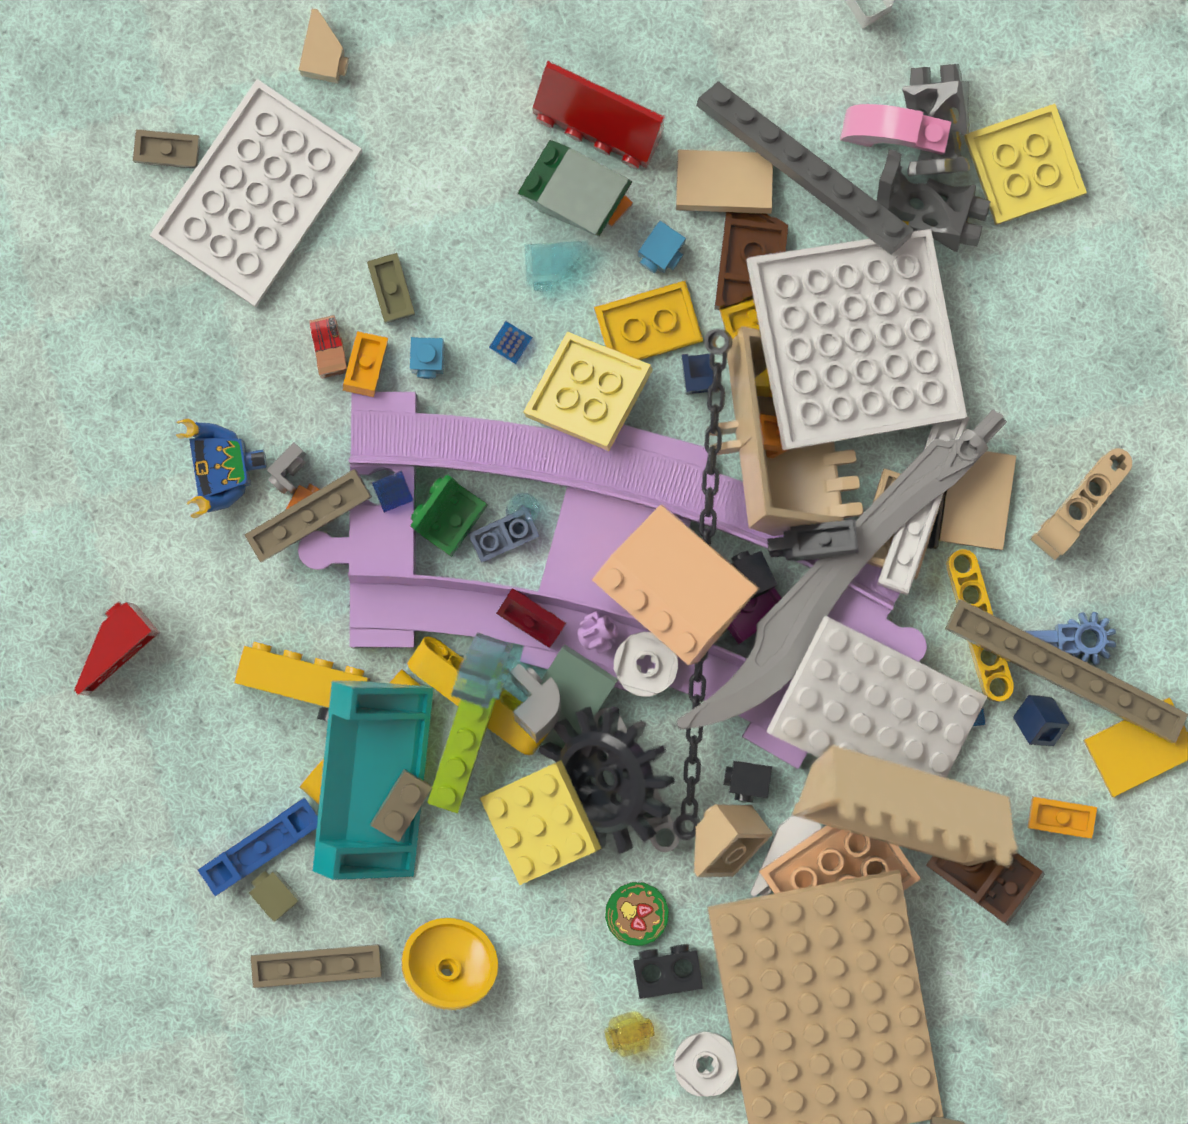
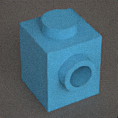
[638,221,686,274]
[410,337,445,379]

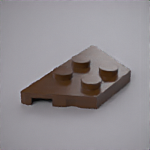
[714,212,789,310]

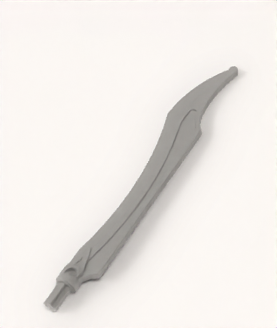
[677,409,1007,730]

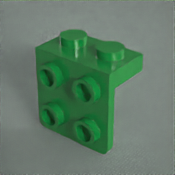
[410,474,488,557]

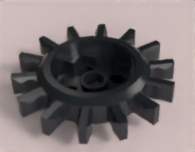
[538,706,675,854]

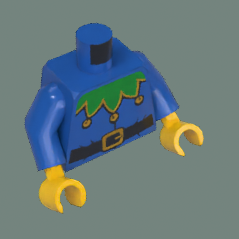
[176,419,267,518]

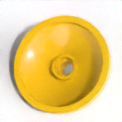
[401,918,498,1010]

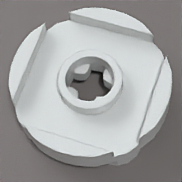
[614,631,678,697]
[673,1031,737,1097]

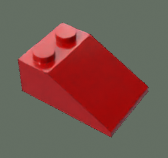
[74,602,160,696]

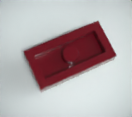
[496,588,566,648]

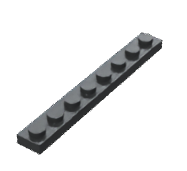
[696,81,914,255]

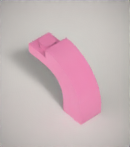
[840,104,951,155]

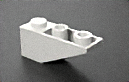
[750,815,822,897]

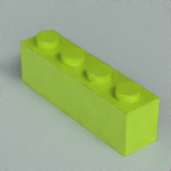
[427,676,501,814]

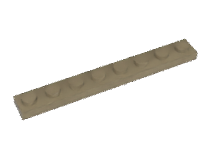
[945,600,1188,743]

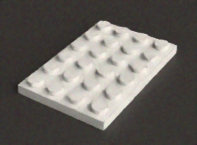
[150,79,363,307]
[766,616,987,778]

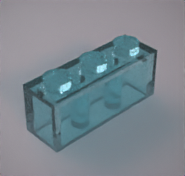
[451,632,516,708]

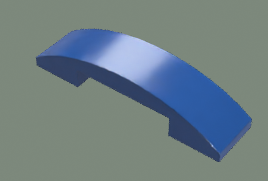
[198,797,318,897]

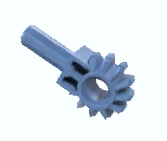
[1025,612,1116,665]

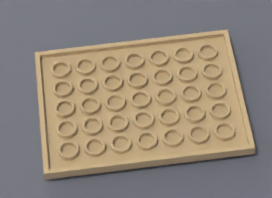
[707,870,944,1124]

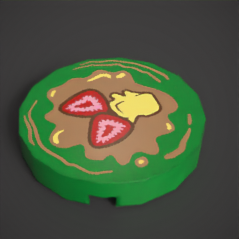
[605,882,669,946]

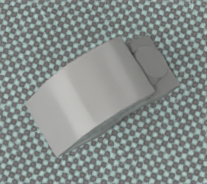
[510,663,561,743]

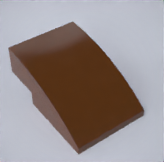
[926,852,1045,926]

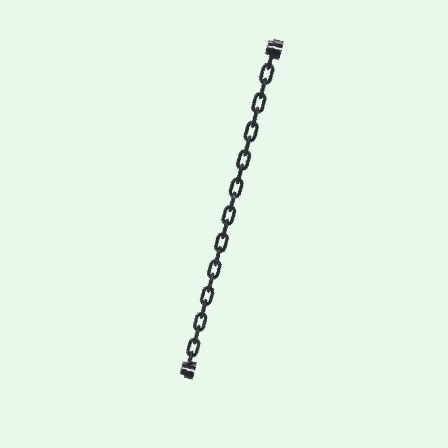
[673,329,733,840]

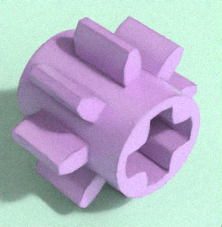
[578,611,618,654]

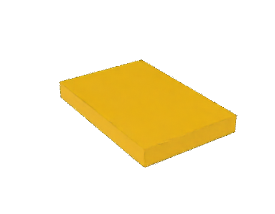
[594,280,703,360]
[1083,697,1188,797]

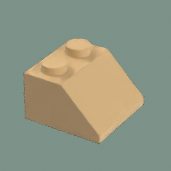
[694,804,773,877]

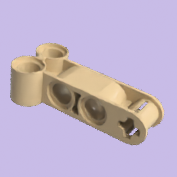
[1030,448,1133,560]

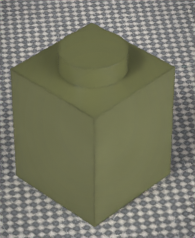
[249,870,301,922]

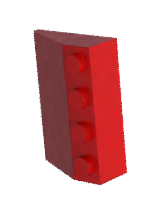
[532,61,665,169]

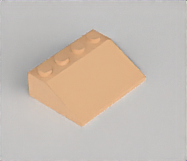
[592,504,759,665]
[759,825,920,894]

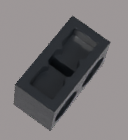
[633,944,703,999]

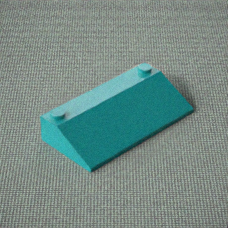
[312,681,434,880]

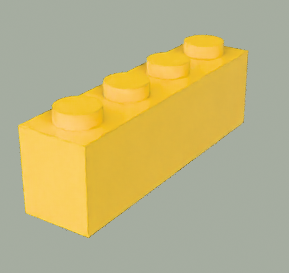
[234,641,370,708]

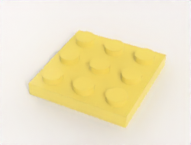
[964,104,1087,225]
[523,332,653,451]
[480,760,602,885]

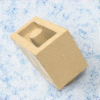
[299,8,349,84]

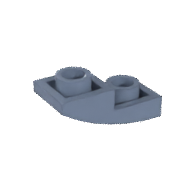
[468,508,539,563]

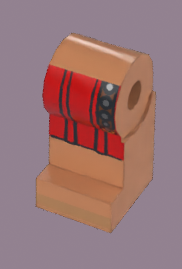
[310,315,348,379]

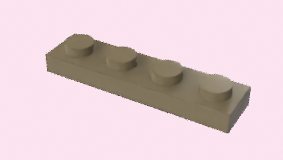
[244,469,372,562]
[250,944,382,988]

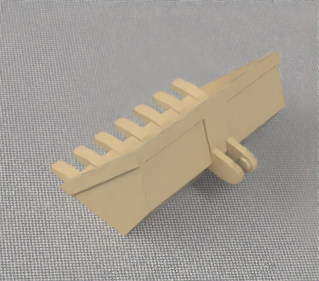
[710,326,864,536]
[792,745,1017,866]

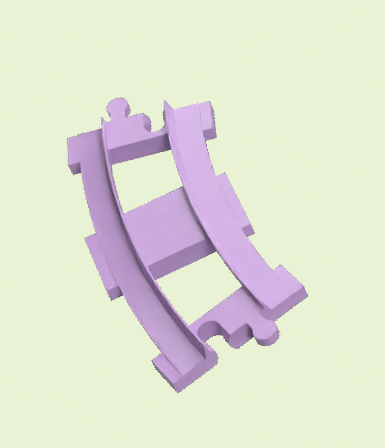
[298,392,927,769]

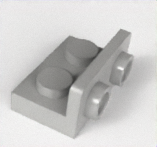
[267,442,306,494]

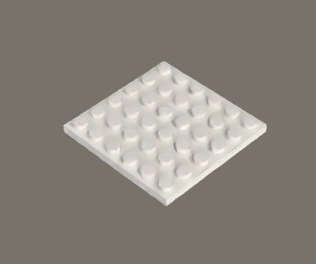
[747,229,967,450]

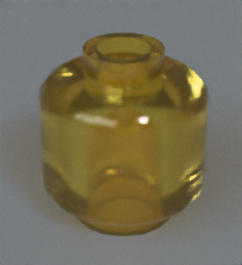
[604,1011,654,1057]

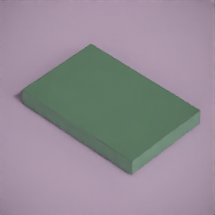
[540,644,618,748]

